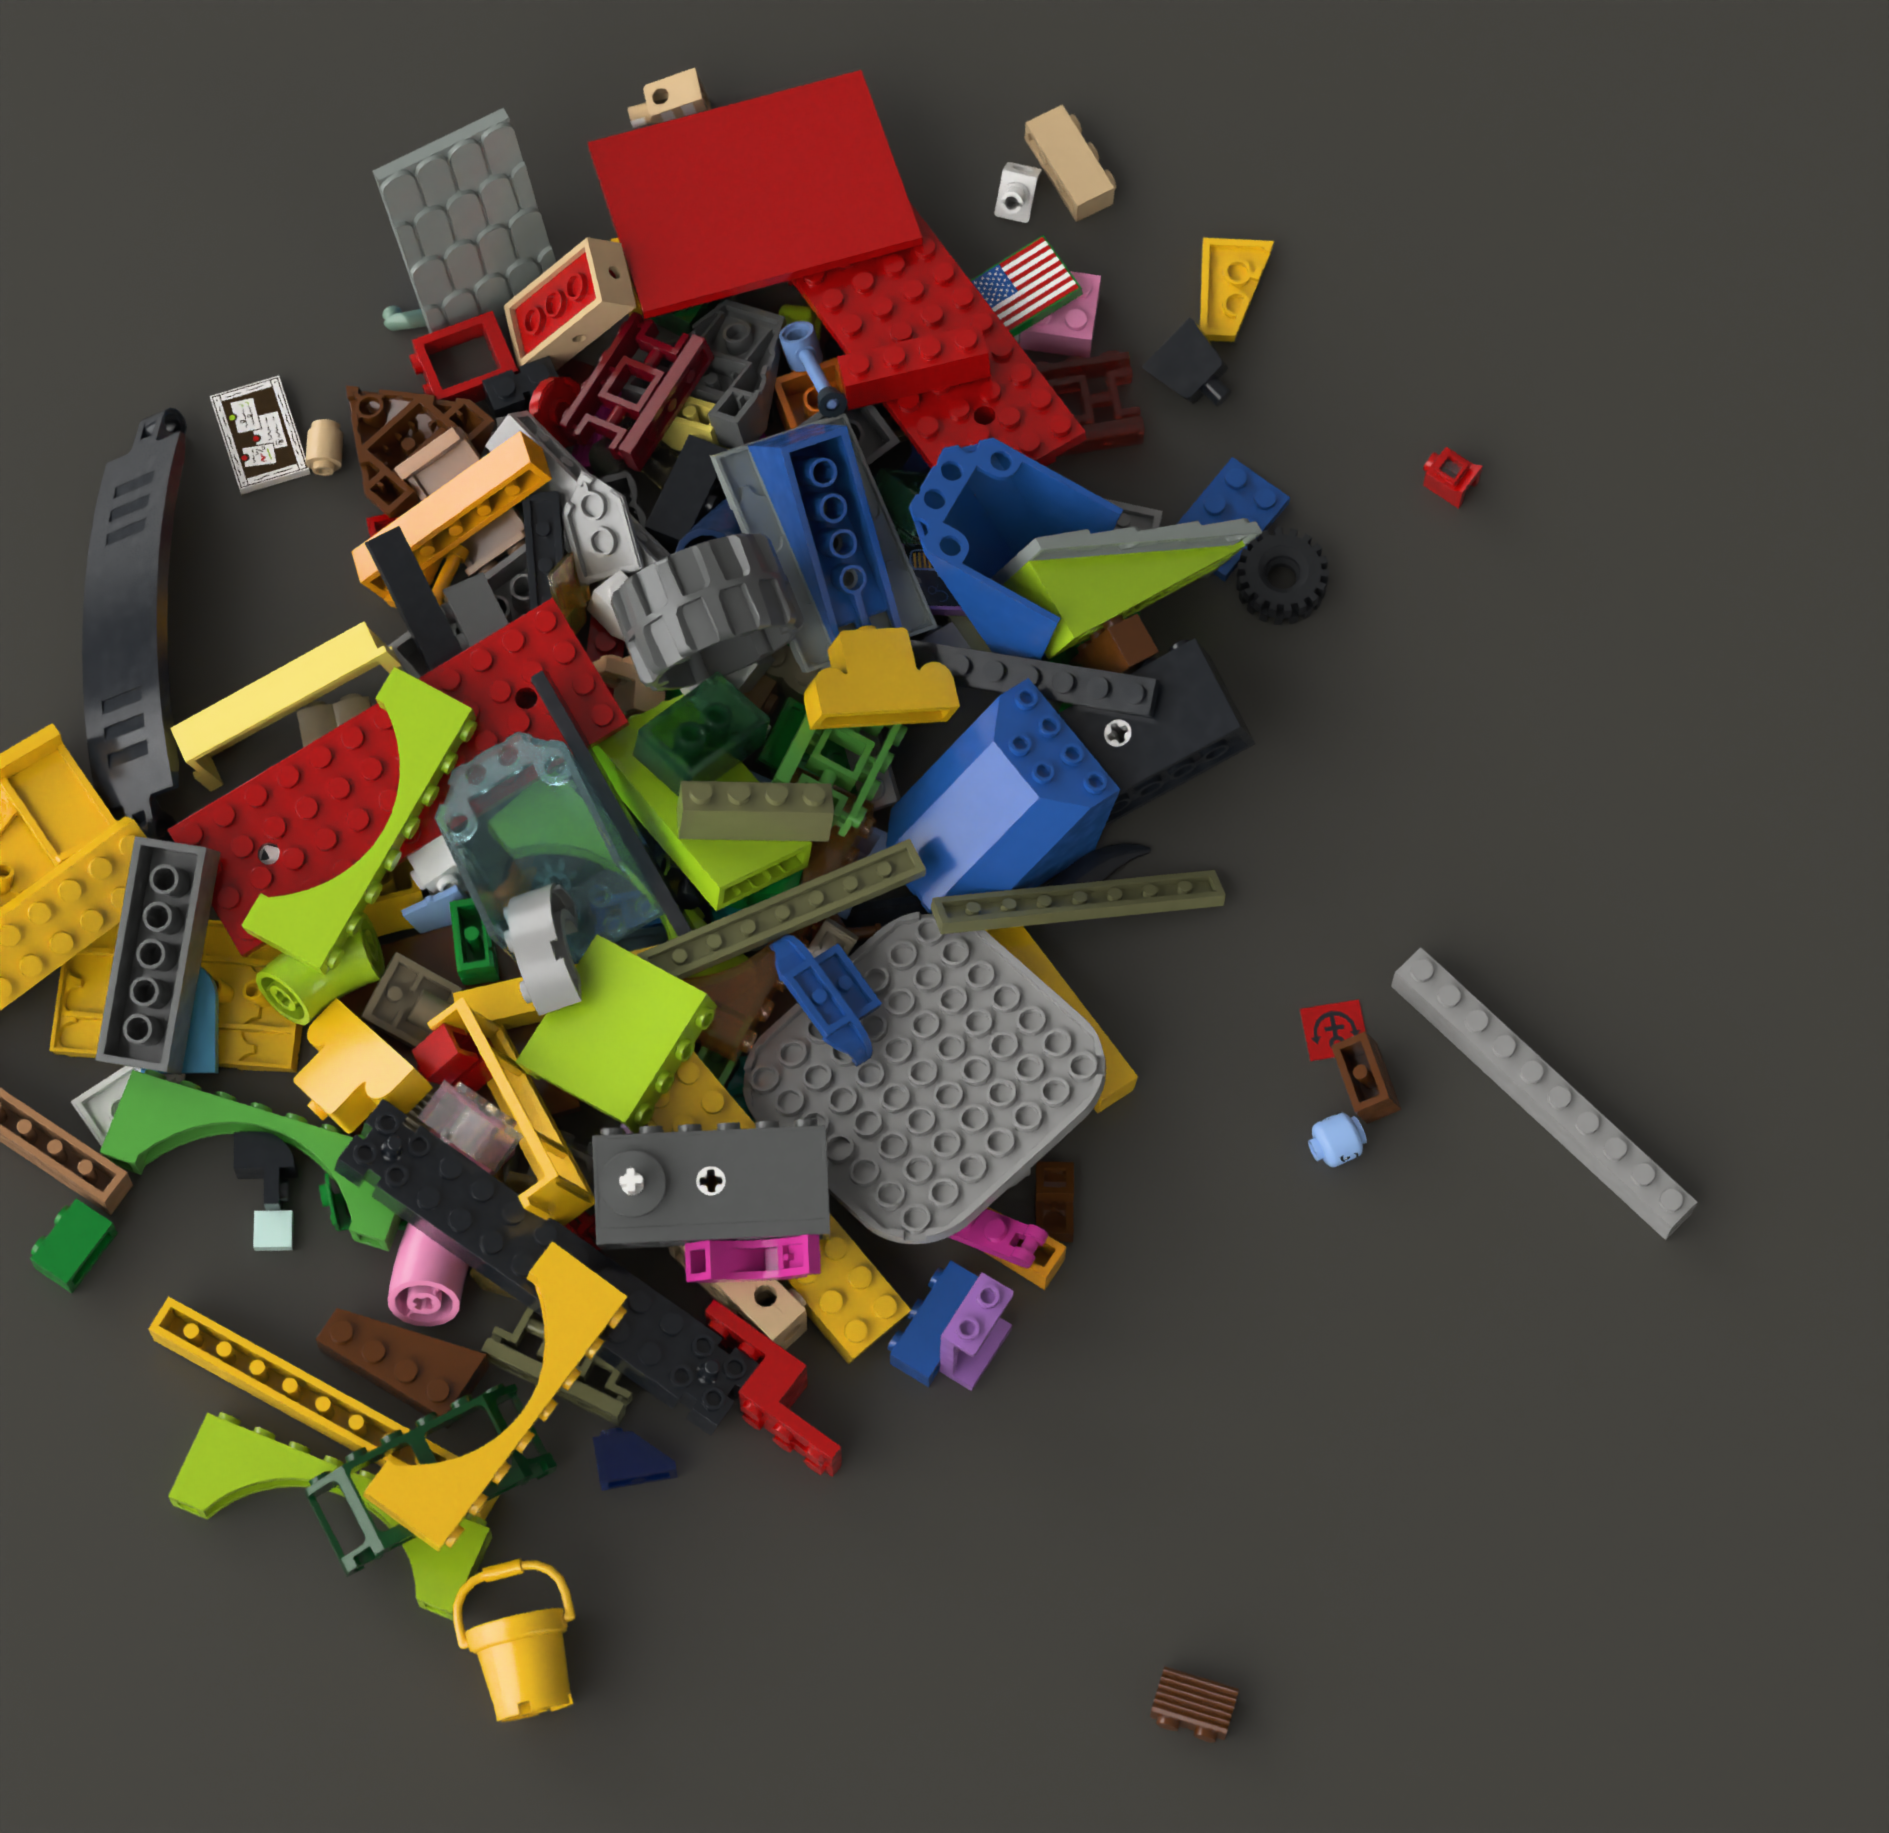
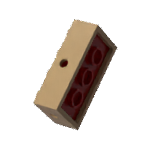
[503,237,636,370]

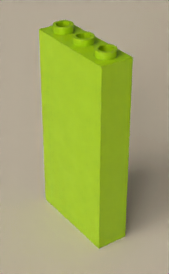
[592,694,812,911]

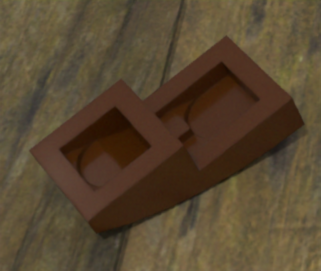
[1035,1162,1074,1242]

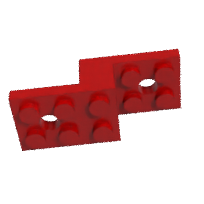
[705,1299,842,1477]

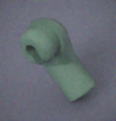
[382,305,427,331]

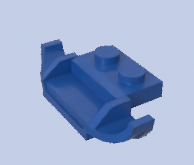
[769,934,882,1067]

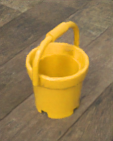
[453,1558,576,1722]

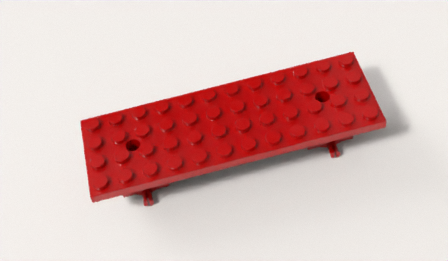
[786,201,1087,496]
[167,597,630,958]

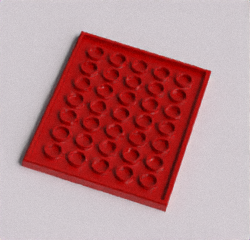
[587,70,923,319]

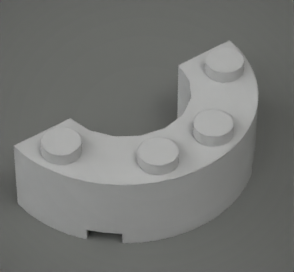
[503,883,582,1016]

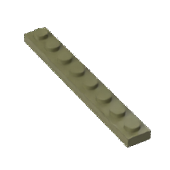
[637,839,926,980]
[931,870,1226,934]

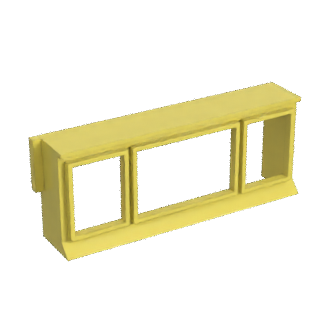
[170,621,404,792]

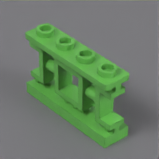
[771,714,908,837]

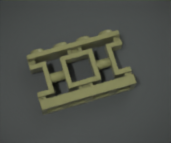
[481,1297,633,1426]

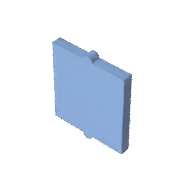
[401,885,469,934]

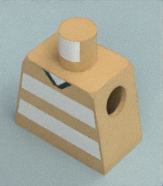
[628,68,711,128]

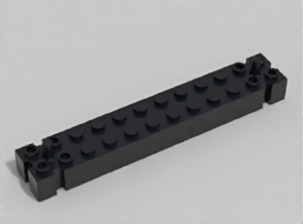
[334,1099,759,1436]

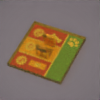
[547,552,591,635]

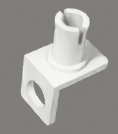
[994,162,1042,223]

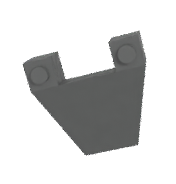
[621,300,787,449]

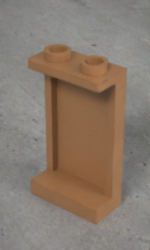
[394,426,525,577]

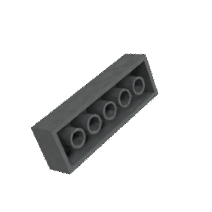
[95,836,221,1075]

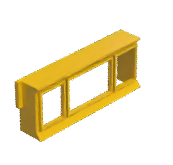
[427,996,595,1226]

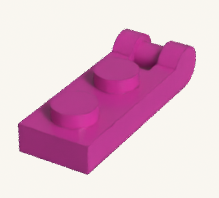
[948,1209,1048,1269]

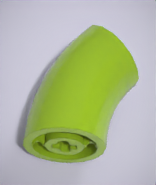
[256,912,385,1025]

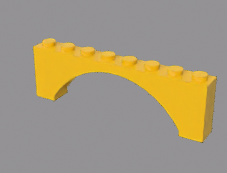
[363,1241,628,1552]

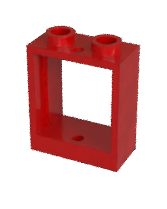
[409,311,519,403]

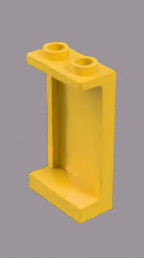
[0,723,119,867]

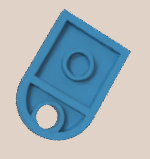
[141,966,219,1074]

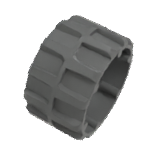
[611,533,804,691]

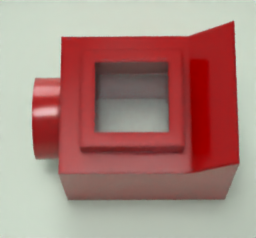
[1423,446,1483,509]

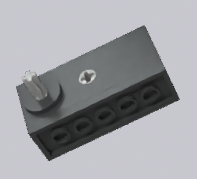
[592,1119,830,1250]

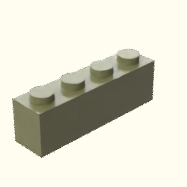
[677,781,834,842]

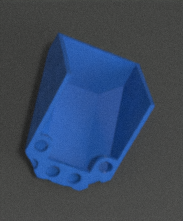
[909,438,1123,661]
[886,678,1120,914]

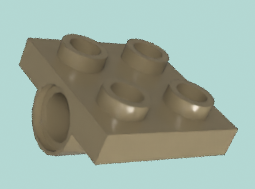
[359,952,462,1049]

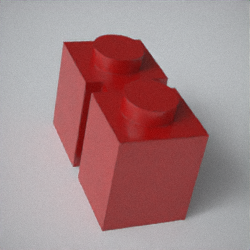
[412,1023,503,1095]

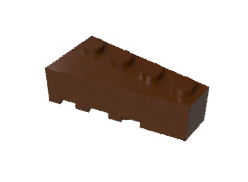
[316,1308,490,1429]

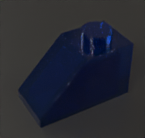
[593,1428,678,1491]

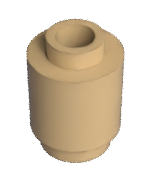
[305,419,344,476]

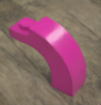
[685,1234,821,1283]

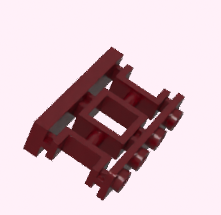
[560,311,714,472]

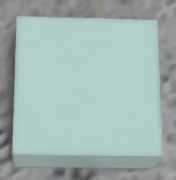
[253,1210,294,1251]

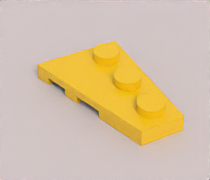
[1200,238,1274,342]

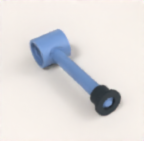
[779,321,847,418]

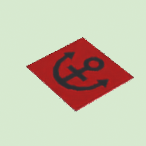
[1300,999,1365,1061]

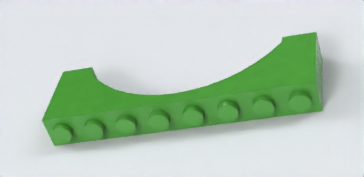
[100,1070,402,1252]

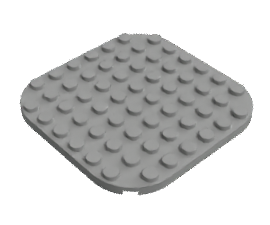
[743,911,1106,1244]

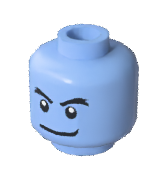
[1308,1112,1367,1167]

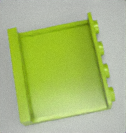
[516,934,717,1134]

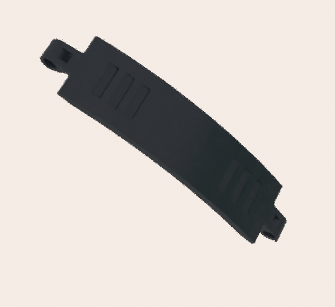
[82,408,187,842]

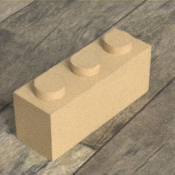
[1025,104,1117,222]

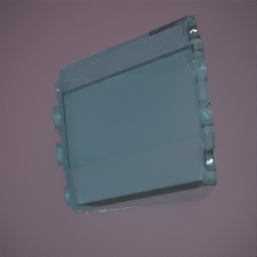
[434,732,665,964]

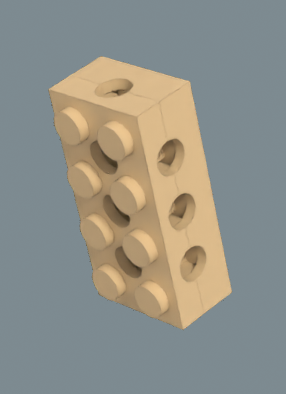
[669,1246,807,1350]

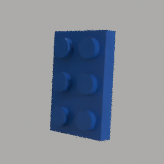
[1177,457,1290,582]

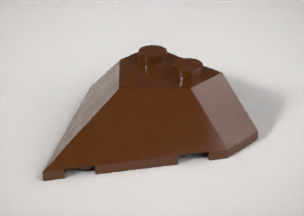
[345,385,495,518]

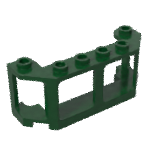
[305,1383,557,1577]

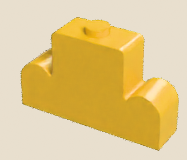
[803,625,960,730]
[293,998,433,1133]

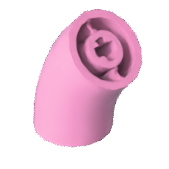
[388,1223,469,1327]

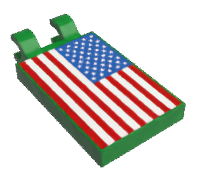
[970,235,1083,337]

